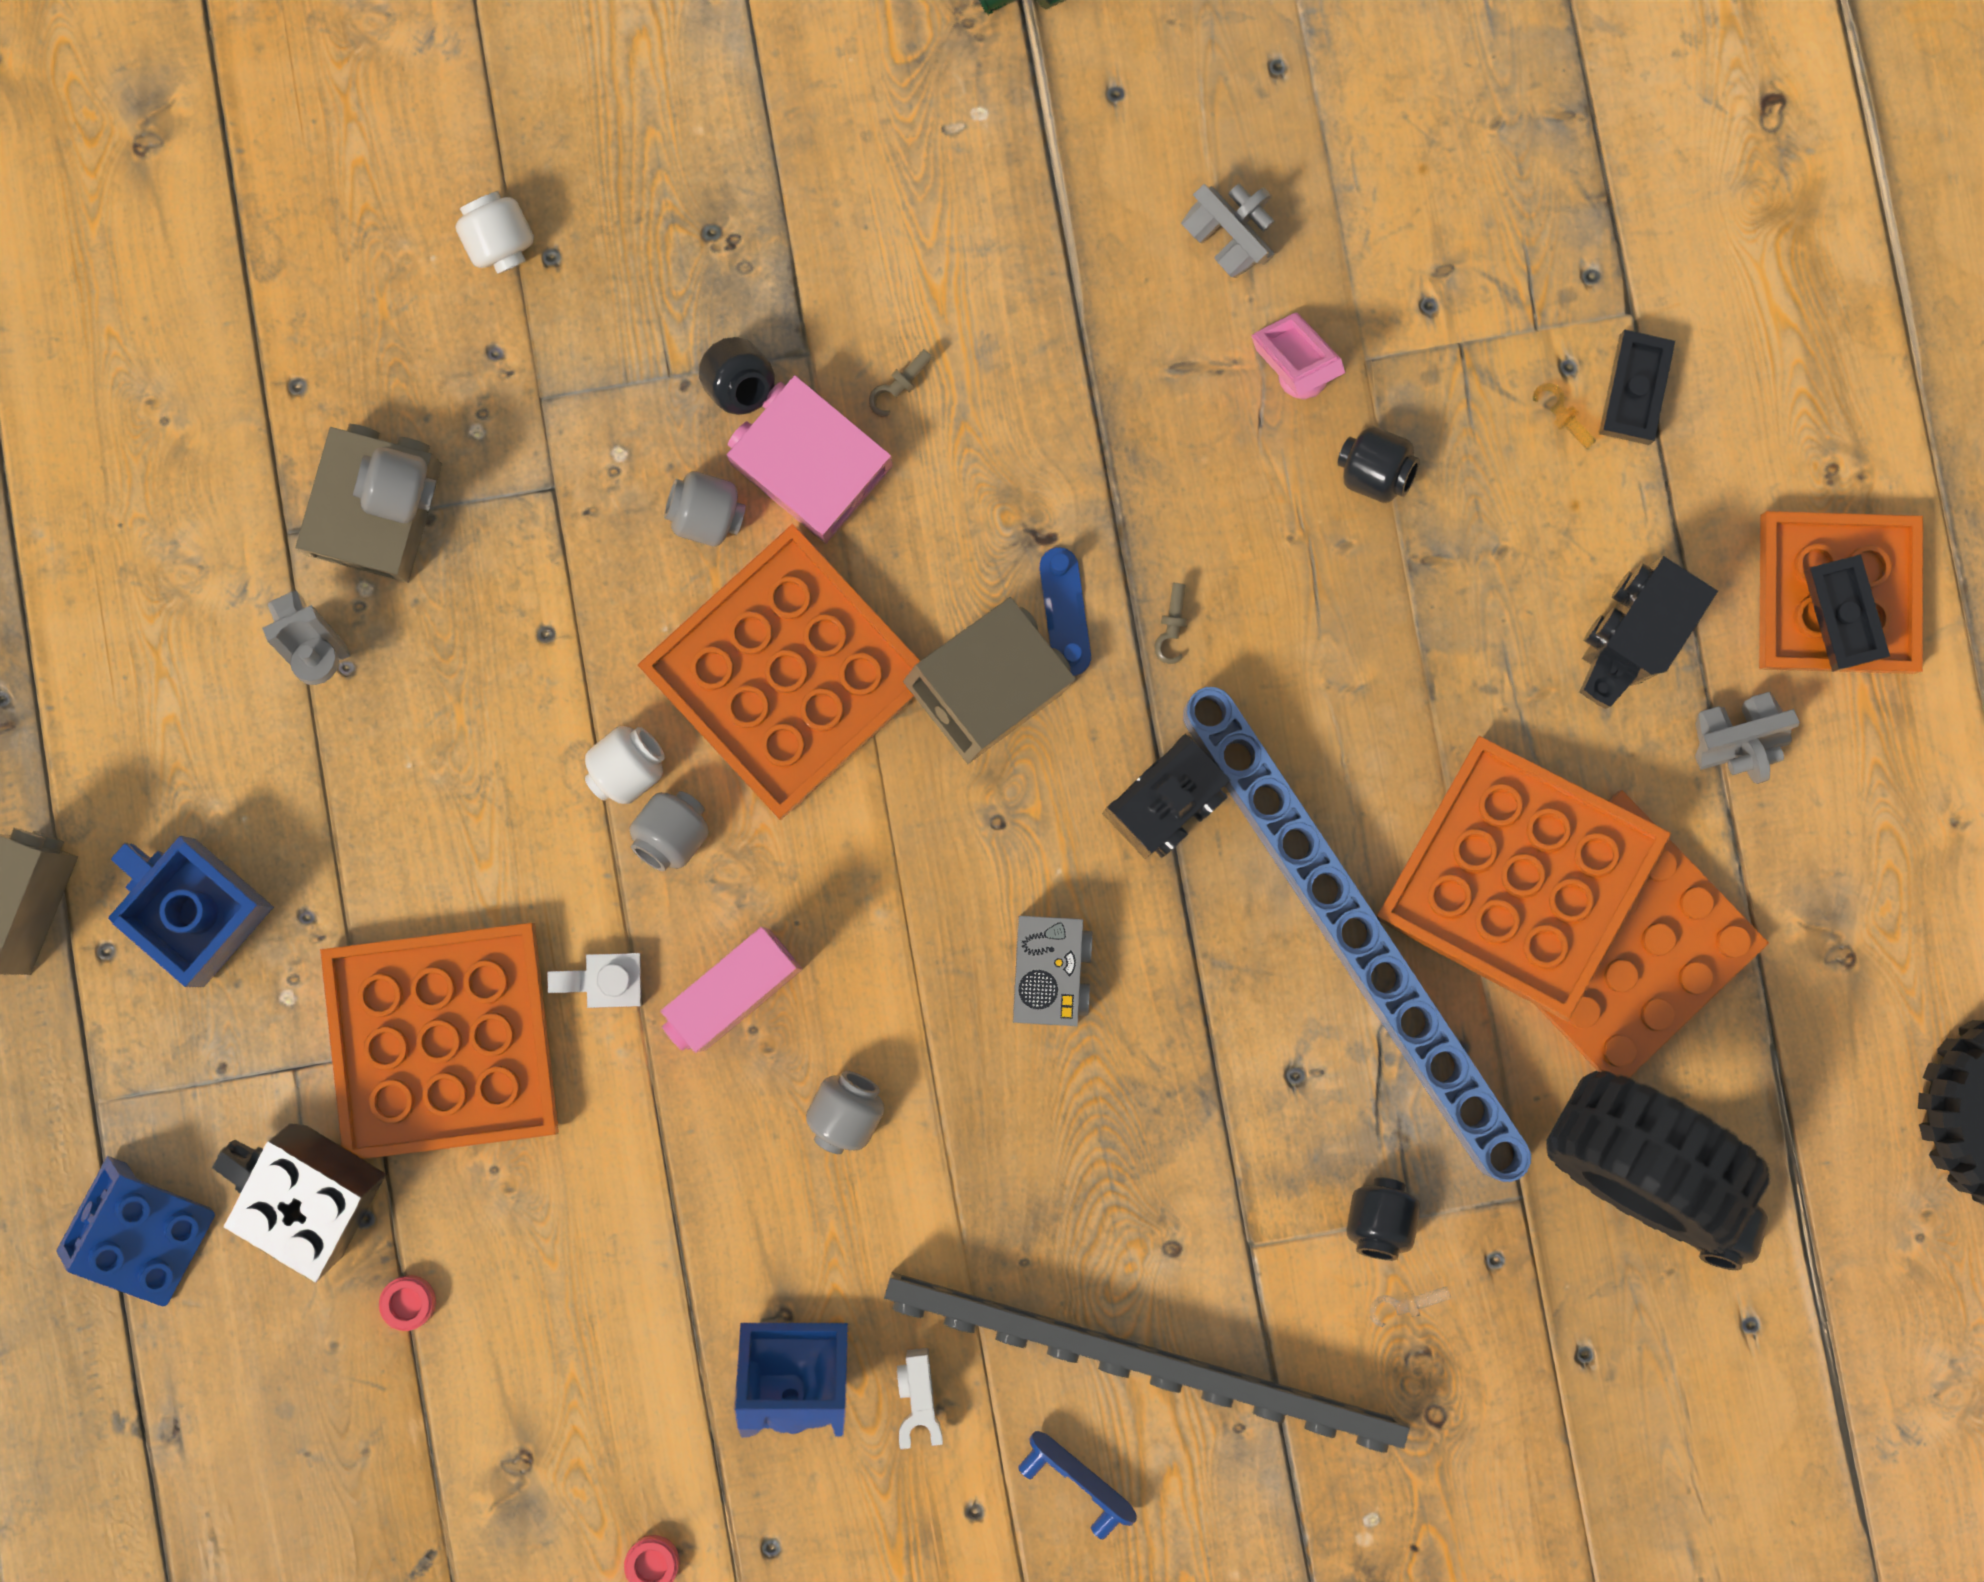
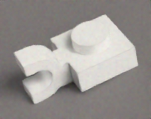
[548,953,642,1008]
[897,1348,943,1449]

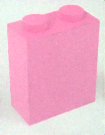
[726,375,893,544]
[661,927,803,1053]

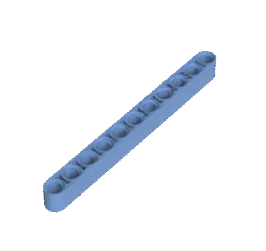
[1183,687,1531,1182]

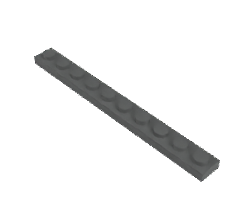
[884,1272,1410,1453]

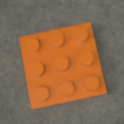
[1759,511,1923,674]

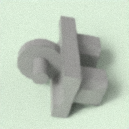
[1181,183,1275,278]
[262,591,350,685]
[1695,692,1800,784]

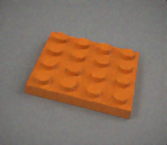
[637,524,920,820]
[1377,736,1671,1022]
[1534,790,1769,1078]
[320,923,559,1159]

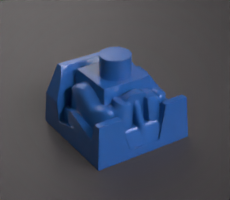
[735,1323,848,1437]

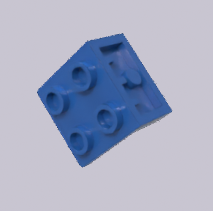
[56,1156,215,1306]

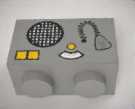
[1013,916,1092,1026]

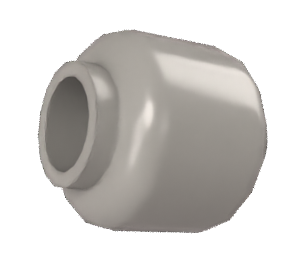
[353,447,436,523]
[664,471,745,547]
[629,791,709,872]
[806,1071,884,1154]

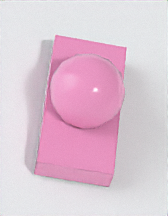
[1251,312,1345,400]

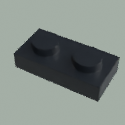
[1599,330,1675,445]
[1804,554,1890,672]

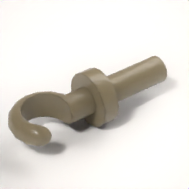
[869,349,933,417]
[1154,583,1188,664]

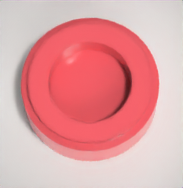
[379,1275,436,1331]
[624,1535,680,1582]

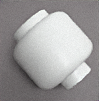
[455,191,534,274]
[585,726,665,804]

